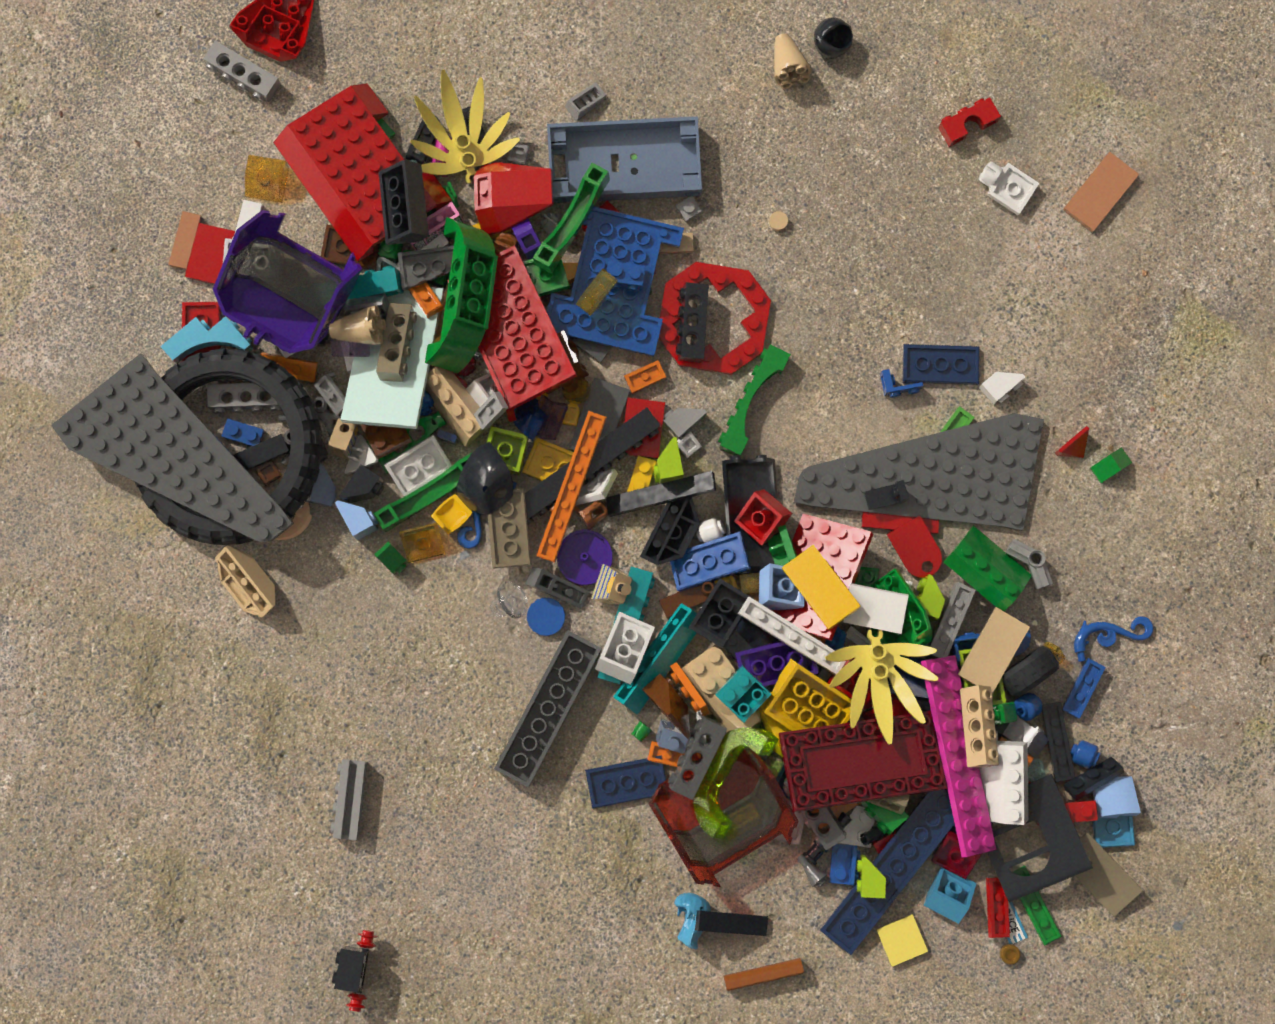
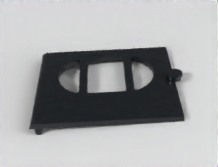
[987,774,1093,903]

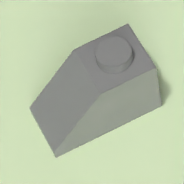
[663,408,707,439]

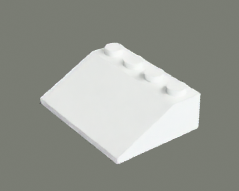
[979,741,1028,825]

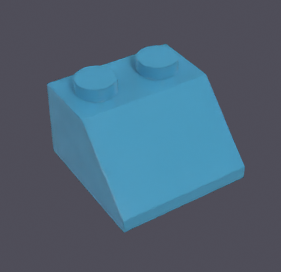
[924,867,977,924]

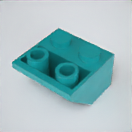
[715,665,771,722]

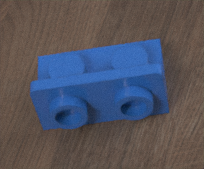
[605,261,646,292]
[829,844,860,885]

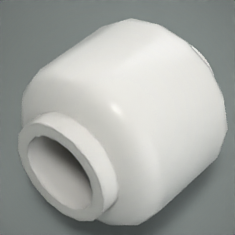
[696,517,726,543]

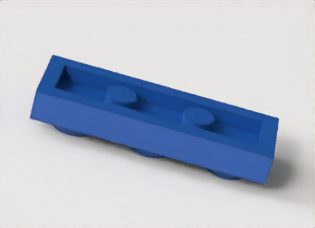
[1062,658,1106,719]

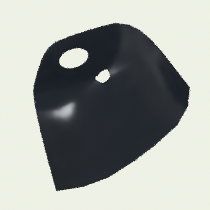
[457,442,513,515]

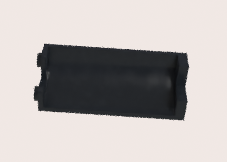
[722,455,780,575]

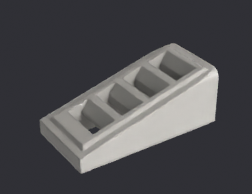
[565,82,607,121]

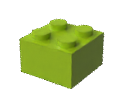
[487,426,529,475]

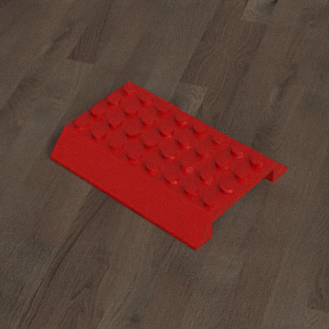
[273,83,452,262]

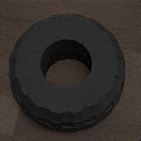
[1002,646,1059,698]

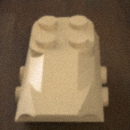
[682,644,761,734]

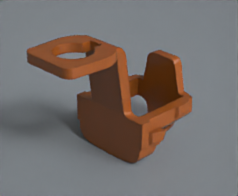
[550,500,608,530]

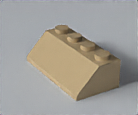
[425,367,485,447]

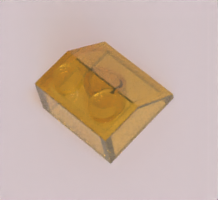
[245,155,289,203]

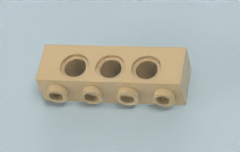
[960,685,999,768]

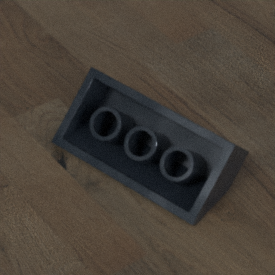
[379,160,429,245]

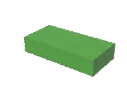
[940,406,975,432]

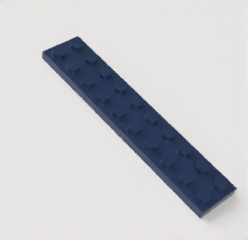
[820,784,955,955]

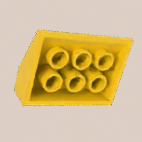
[763,659,851,731]

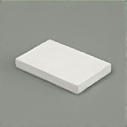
[384,435,452,497]
[843,583,909,634]

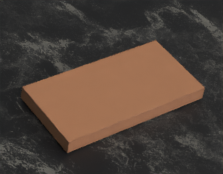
[1063,152,1139,233]

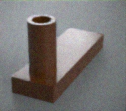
[659,581,715,618]

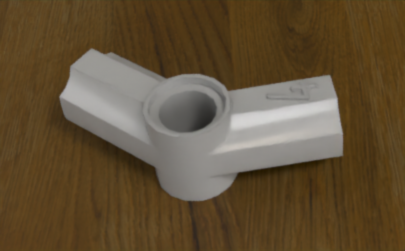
[1005,539,1053,589]

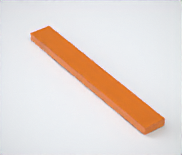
[536,411,607,563]

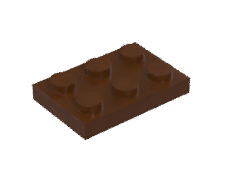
[360,424,412,459]

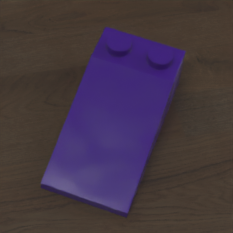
[735,641,818,686]

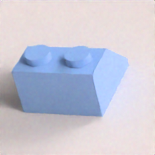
[335,501,378,540]
[759,563,804,610]

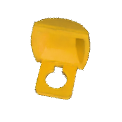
[431,494,473,535]

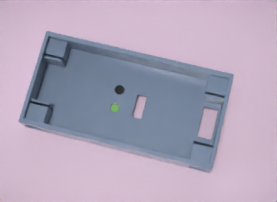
[547,116,702,203]

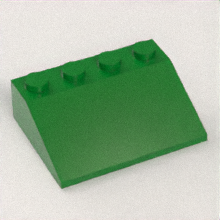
[944,525,1032,611]

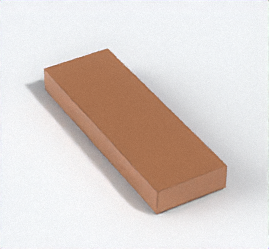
[168,211,202,270]

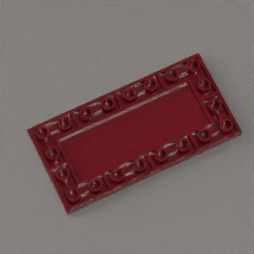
[779,711,947,813]

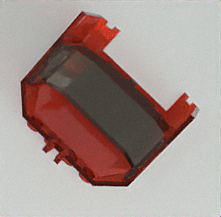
[648,742,799,887]

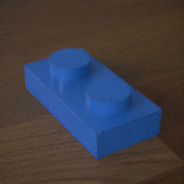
[222,418,265,446]

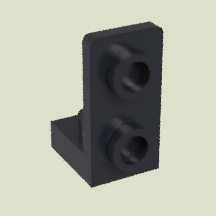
[864,480,909,510]

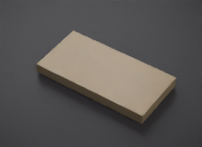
[958,607,1030,694]

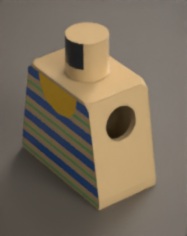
[328,418,359,460]
[591,564,632,605]

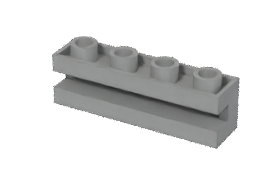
[927,582,976,659]
[331,759,368,840]

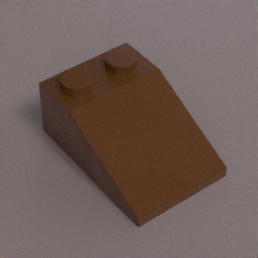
[643,674,691,739]

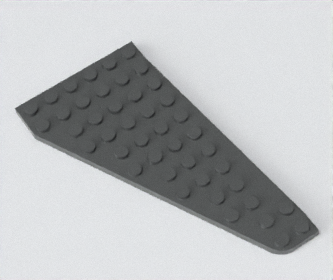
[51,353,294,542]
[793,413,1044,531]

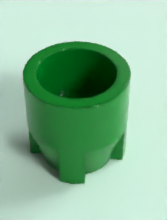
[631,721,652,742]

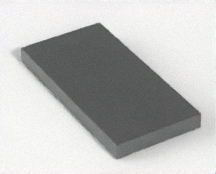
[569,377,630,451]

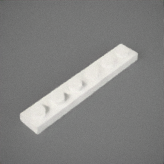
[738,597,846,675]

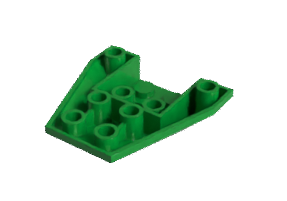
[869,569,932,658]

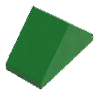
[1090,447,1132,484]

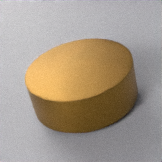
[1000,944,1020,965]

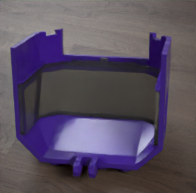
[213,210,362,353]

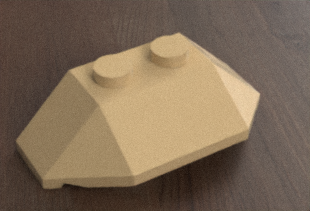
[215,545,275,617]

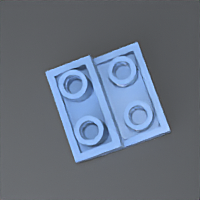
[1093,776,1141,818]

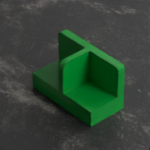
[768,525,797,566]

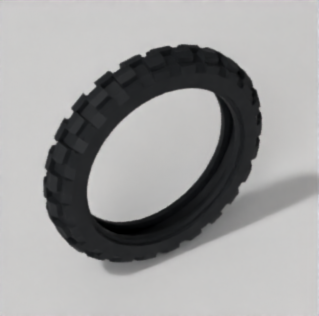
[135,349,323,545]

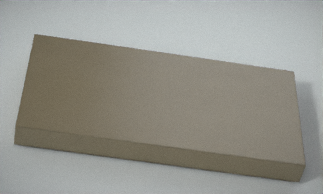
[488,488,532,569]
[1076,832,1143,917]

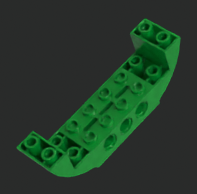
[425,217,498,373]

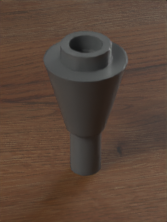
[797,854,827,888]

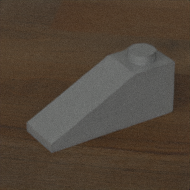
[525,567,589,609]

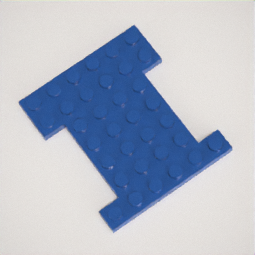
[547,207,684,357]

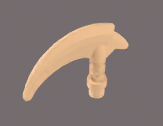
[276,502,313,540]

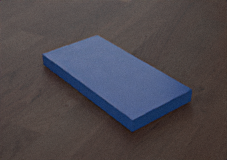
[670,532,751,592]

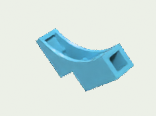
[160,316,253,363]

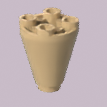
[774,34,811,89]
[329,305,386,345]

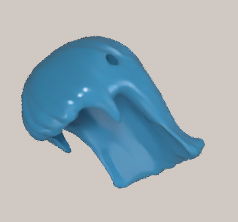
[674,893,711,949]

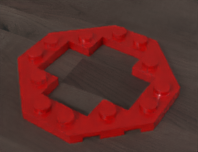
[658,262,771,375]

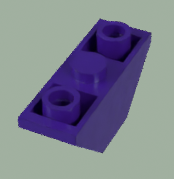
[512,218,542,260]

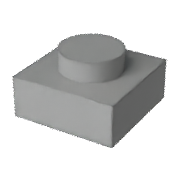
[676,196,702,222]

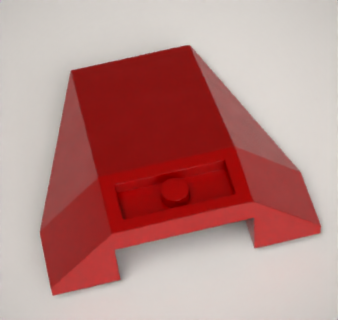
[229,0,315,62]
[474,162,554,235]

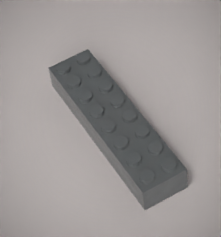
[494,630,602,788]

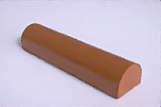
[723,958,804,991]

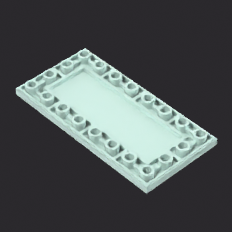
[341,287,445,429]

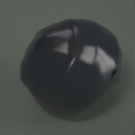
[814,17,853,59]

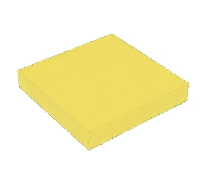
[876,914,928,967]

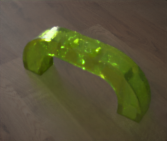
[693,727,779,838]

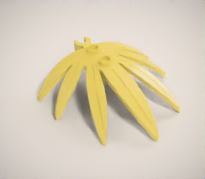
[410,69,520,184]
[825,630,938,745]

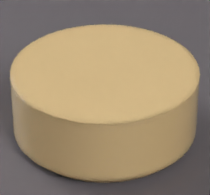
[769,211,788,231]

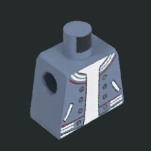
[656,719,696,754]

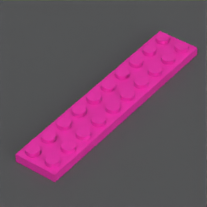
[921,655,997,857]

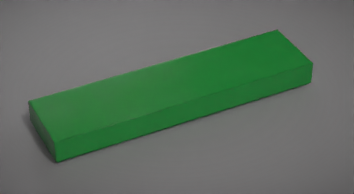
[1012,865,1062,946]

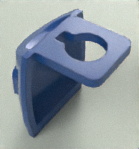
[950,632,980,665]

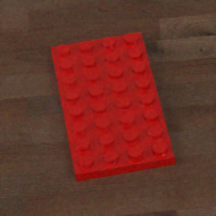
[447,245,577,411]

